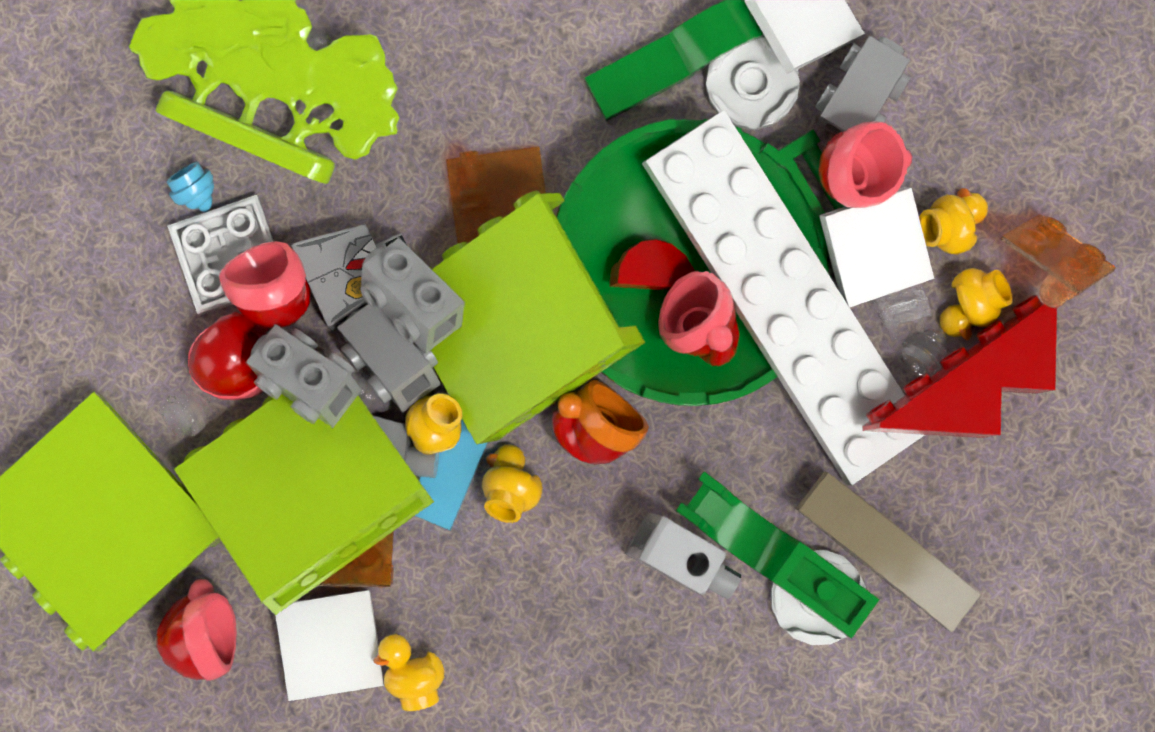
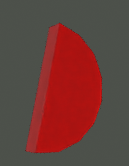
[609,239,695,291]

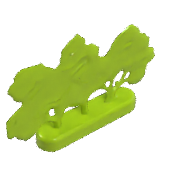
[129,0,399,184]

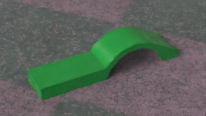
[584,0,765,121]
[675,472,880,639]

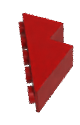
[862,295,1057,438]

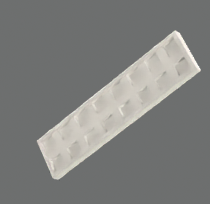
[642,110,924,485]

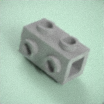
[815,36,911,135]
[361,238,465,354]
[337,304,441,413]
[246,324,362,428]

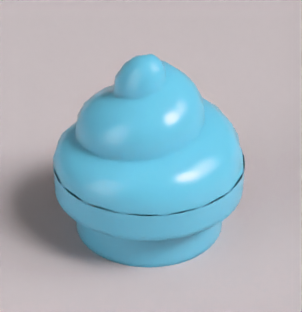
[166,162,214,212]

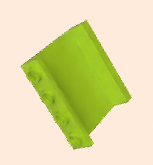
[430,190,645,445]
[0,392,221,652]
[174,394,434,615]

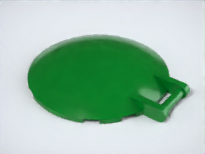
[556,119,846,406]

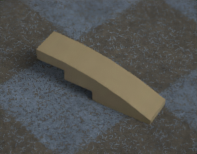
[796,471,981,632]

